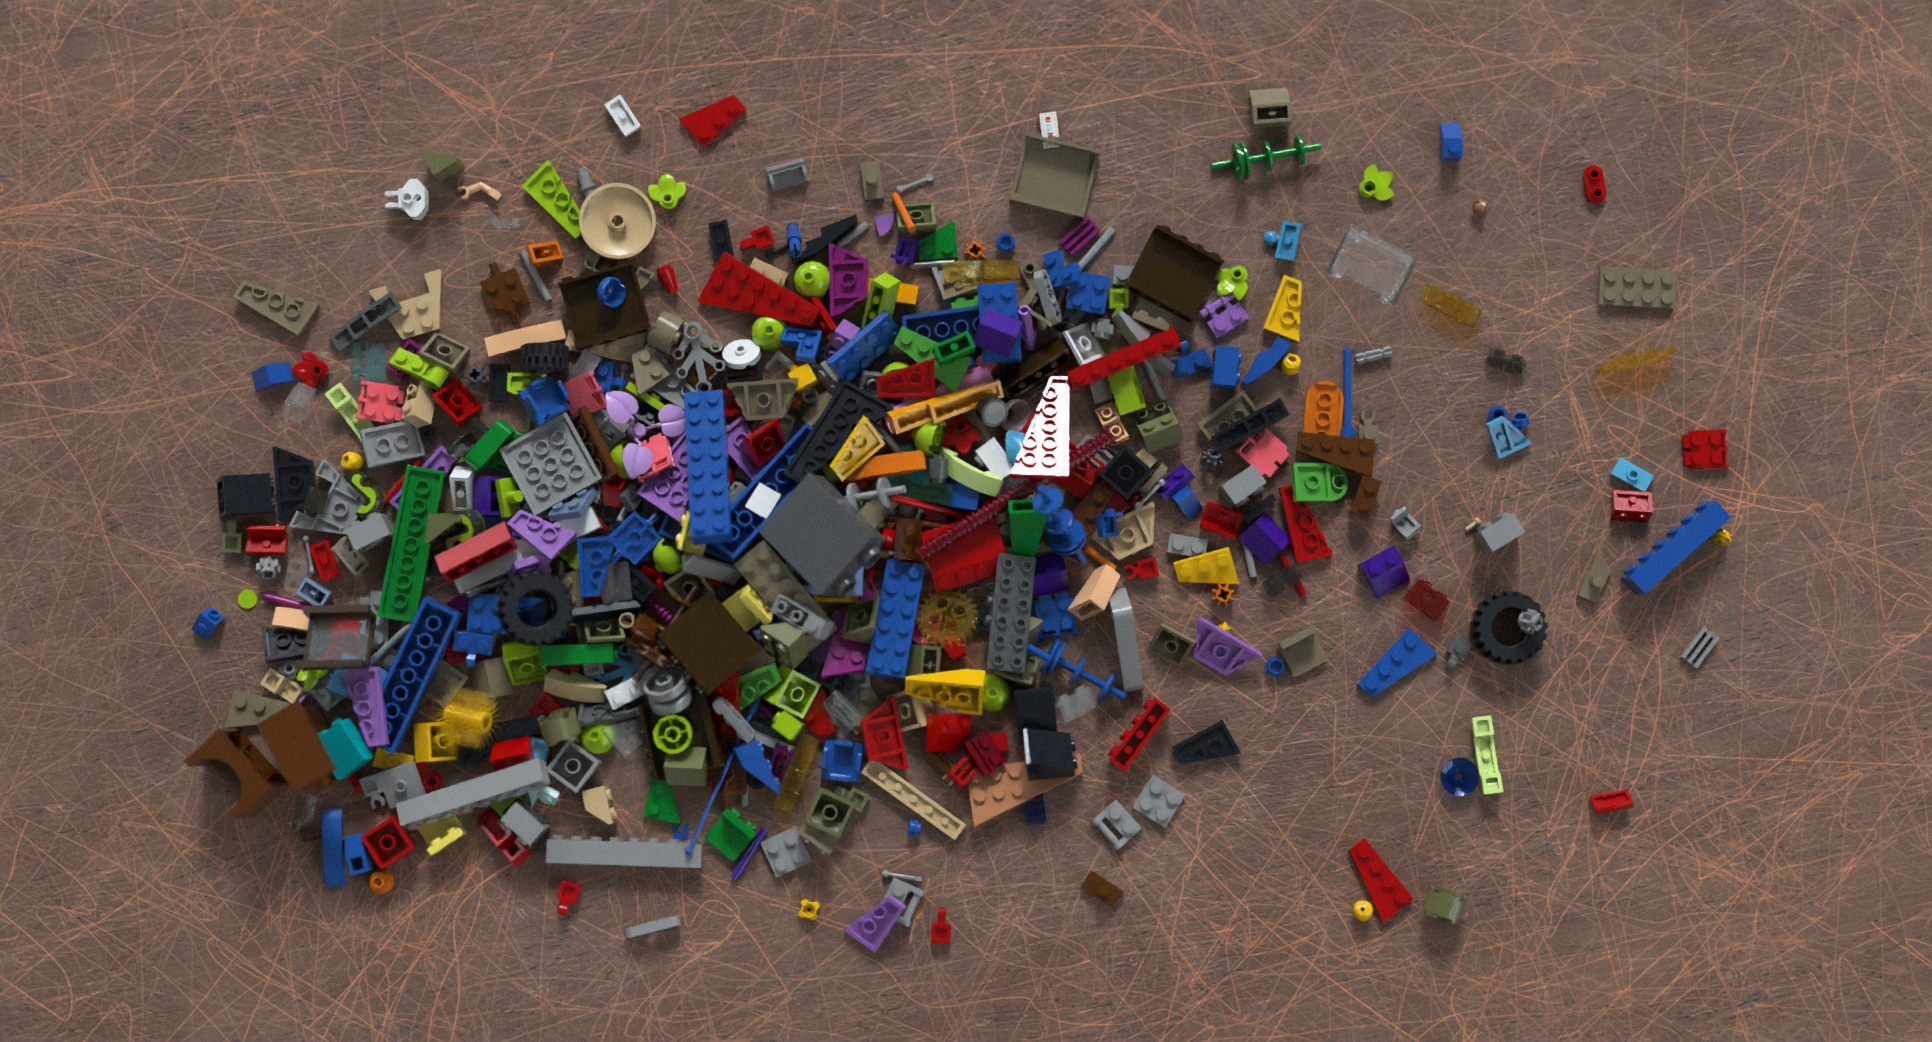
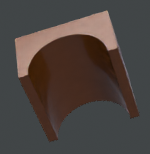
[256,701,338,795]
[184,728,290,820]

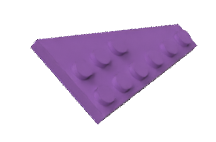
[636,430,689,523]

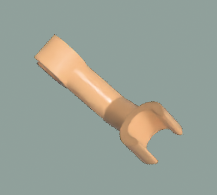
[457,182,502,200]

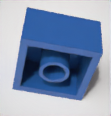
[1066,272,1110,317]
[1209,345,1242,390]

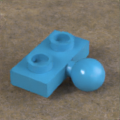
[1263,221,1303,262]

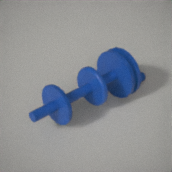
[1033,485,1087,565]
[1026,638,1127,701]

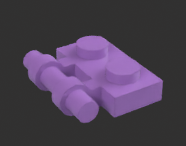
[1199,292,1249,339]

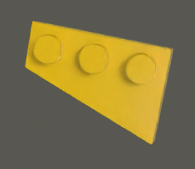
[1263,275,1302,342]
[830,415,885,481]
[1173,547,1239,584]

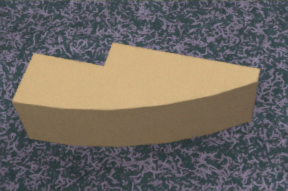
[544,668,607,703]

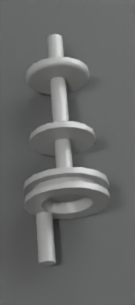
[830,477,906,512]

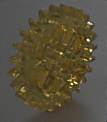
[916,588,979,648]

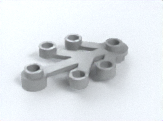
[673,322,726,392]

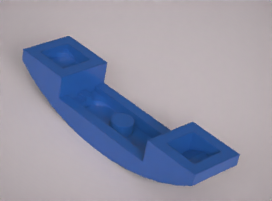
[322,808,346,887]

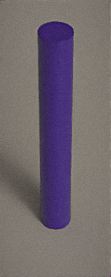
[731,827,768,880]

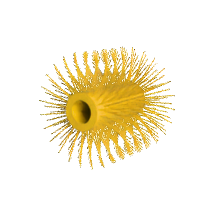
[434,686,501,751]

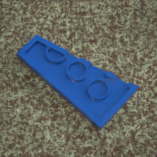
[1357,628,1437,697]

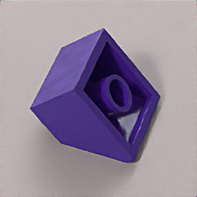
[474,476,519,517]
[1358,545,1410,598]

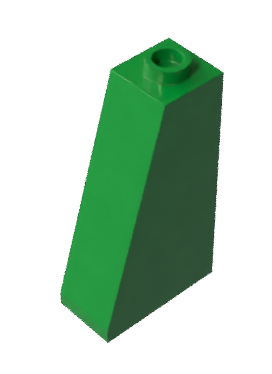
[1008,499,1048,557]
[540,643,619,666]

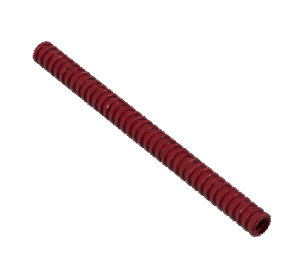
[915,429,1116,562]

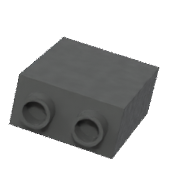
[759,473,886,597]

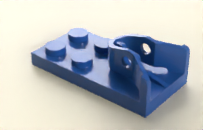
[466,593,548,635]

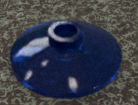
[1440,757,1479,796]

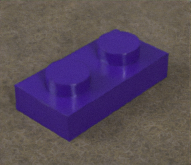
[1154,464,1195,501]

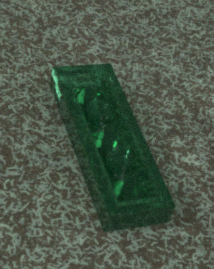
[894,476,953,506]

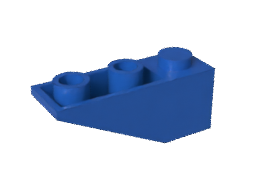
[732,739,781,793]

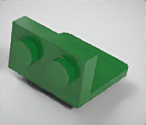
[705,808,758,861]

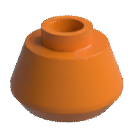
[367,868,394,894]

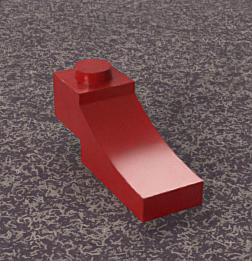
[476,807,532,866]

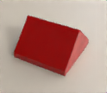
[431,379,483,427]
[739,418,785,469]
[490,736,535,772]

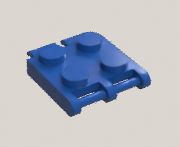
[1034,591,1077,640]

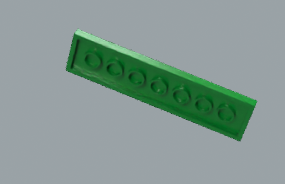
[377,465,446,623]

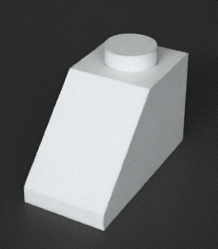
[449,466,475,512]

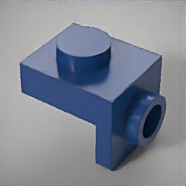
[1096,509,1123,538]
[191,607,225,641]

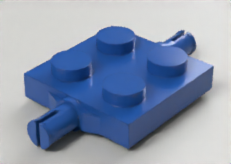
[608,511,662,565]

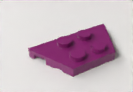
[829,244,869,318]
[821,608,872,679]

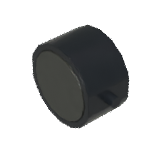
[975,395,1008,427]

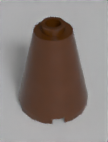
[622,611,669,657]

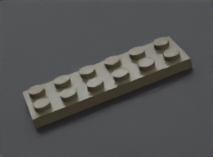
[734,539,838,652]

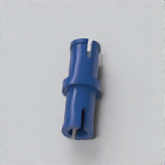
[786,222,802,258]

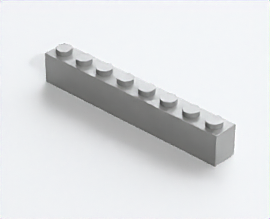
[396,758,550,830]
[546,835,703,868]

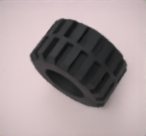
[520,342,569,374]

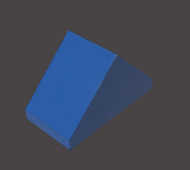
[252,362,294,391]
[1171,485,1203,520]

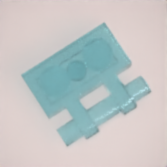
[351,343,387,382]

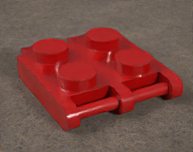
[1682,429,1729,470]

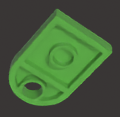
[1291,463,1348,502]

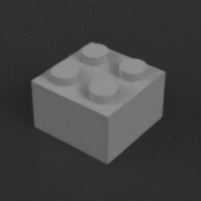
[1218,464,1267,507]
[1474,511,1525,554]
[345,512,394,553]
[547,740,602,793]
[500,801,550,845]

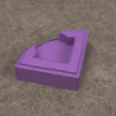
[875,214,894,238]

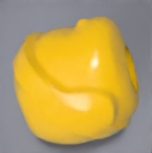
[1281,353,1301,375]
[341,452,363,473]
[1353,900,1373,922]

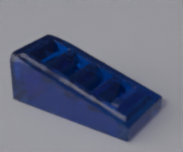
[1025,793,1046,825]

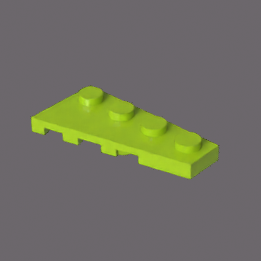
[522,159,581,240]

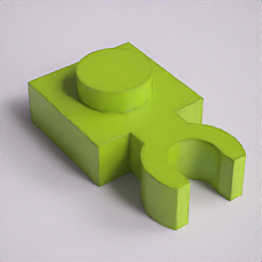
[1109,288,1129,322]

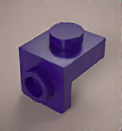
[890,236,919,265]

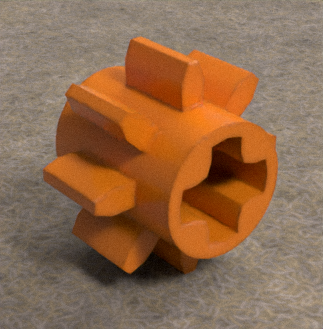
[963,239,987,263]
[1211,583,1234,606]

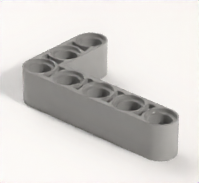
[1108,588,1144,693]

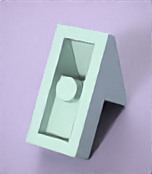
[525,785,560,810]

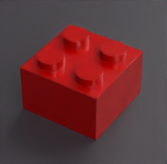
[361,815,418,870]

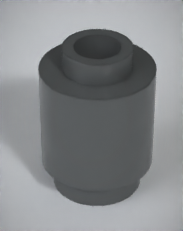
[928,454,948,483]

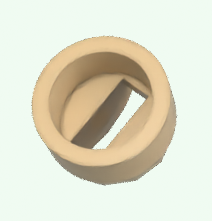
[619,612,635,628]

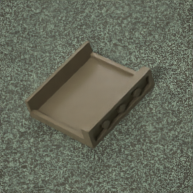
[1009,131,1100,220]

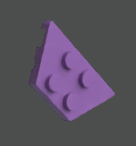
[1194,616,1262,676]

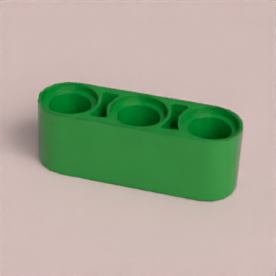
[464,418,515,473]

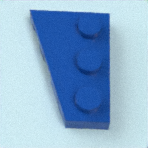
[577,536,616,597]

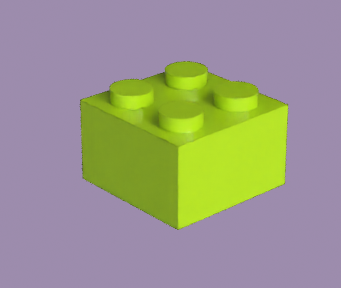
[763,664,821,719]

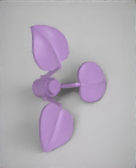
[605,391,686,479]

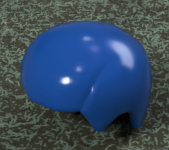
[597,277,626,308]

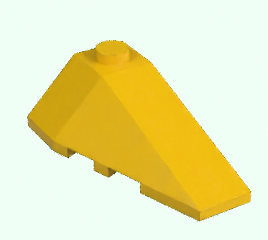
[905,669,985,715]

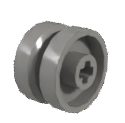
[644,667,692,716]

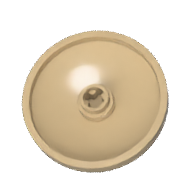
[579,183,656,260]

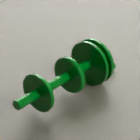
[1210,135,1321,181]

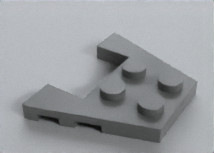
[289,459,367,535]

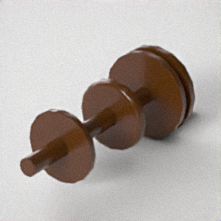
[632,584,701,683]

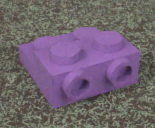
[507,553,552,581]

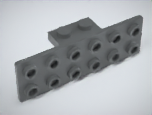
[984,553,1036,673]

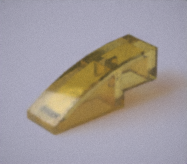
[1419,283,1482,328]

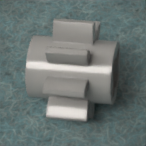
[1090,318,1114,340]
[256,556,281,580]
[1518,609,1543,634]

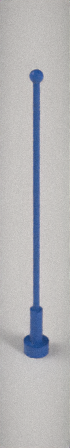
[685,693,765,855]

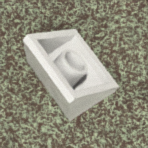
[1062,322,1105,367]

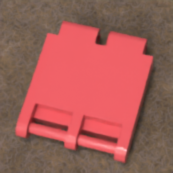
[563,370,606,417]
[355,380,406,424]
[1234,429,1290,478]
[636,432,675,483]

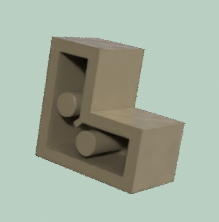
[859,498,899,532]

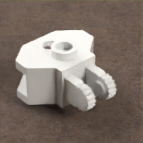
[385,179,429,220]

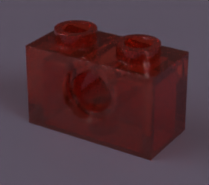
[1402,578,1450,621]

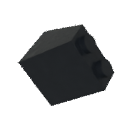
[216,473,275,518]
[1014,687,1057,740]
[1023,728,1078,781]

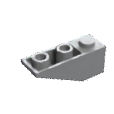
[770,594,835,640]

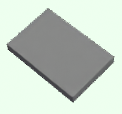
[359,421,425,468]

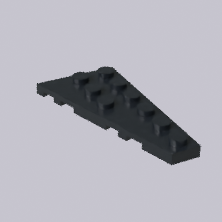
[783,379,894,484]

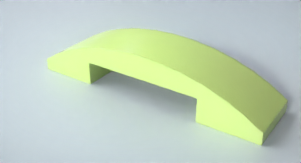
[325,382,375,443]
[939,446,1003,497]
[1471,715,1503,795]

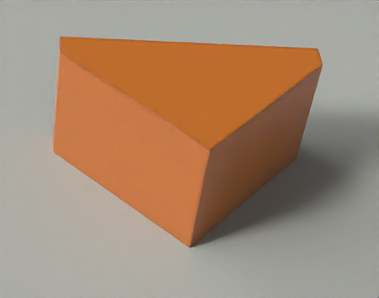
[526,240,564,268]

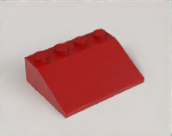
[921,516,1006,592]

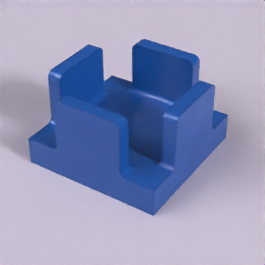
[517,376,571,427]
[821,739,864,782]

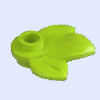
[1359,164,1394,201]
[648,173,686,210]
[1214,266,1248,301]
[296,656,328,692]

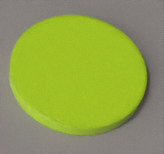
[238,590,257,609]

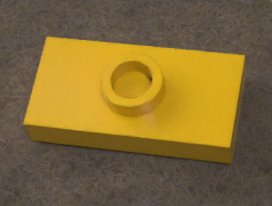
[373,748,415,769]

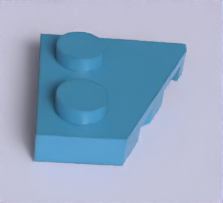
[1486,416,1532,459]

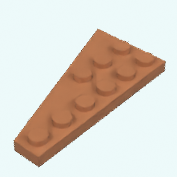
[966,753,1083,828]

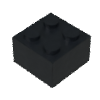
[1099,445,1154,500]

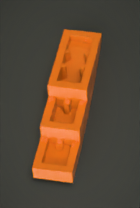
[847,450,927,483]

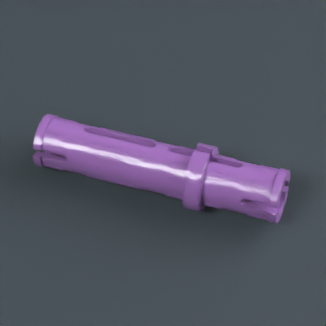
[1018,305,1036,351]

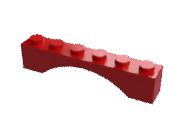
[1067,327,1183,391]

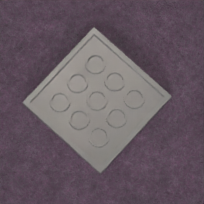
[499,412,603,516]

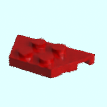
[860,696,908,770]

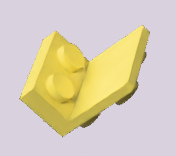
[675,511,707,556]
[722,584,774,632]
[418,815,467,856]

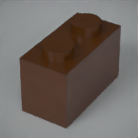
[1348,475,1381,519]

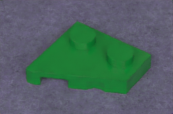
[919,221,958,262]
[643,778,680,824]

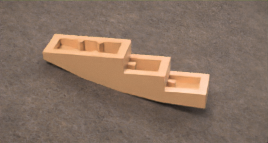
[483,320,566,357]

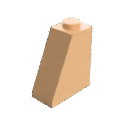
[1068,564,1120,621]

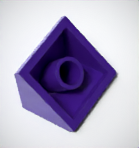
[973,308,1023,358]
[1237,511,1290,565]
[1032,553,1070,597]

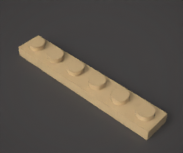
[861,760,966,840]

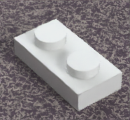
[604,95,641,137]

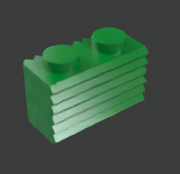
[932,331,975,367]

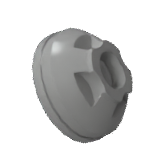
[1001,399,1030,432]

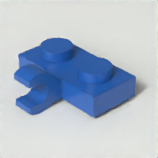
[1171,341,1212,380]
[594,361,627,399]
[453,630,494,668]

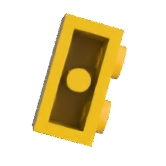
[788,363,819,394]

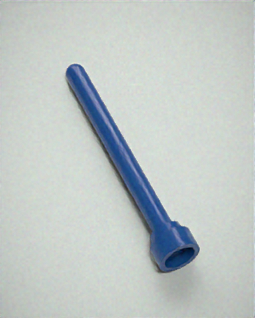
[1340,347,1355,437]

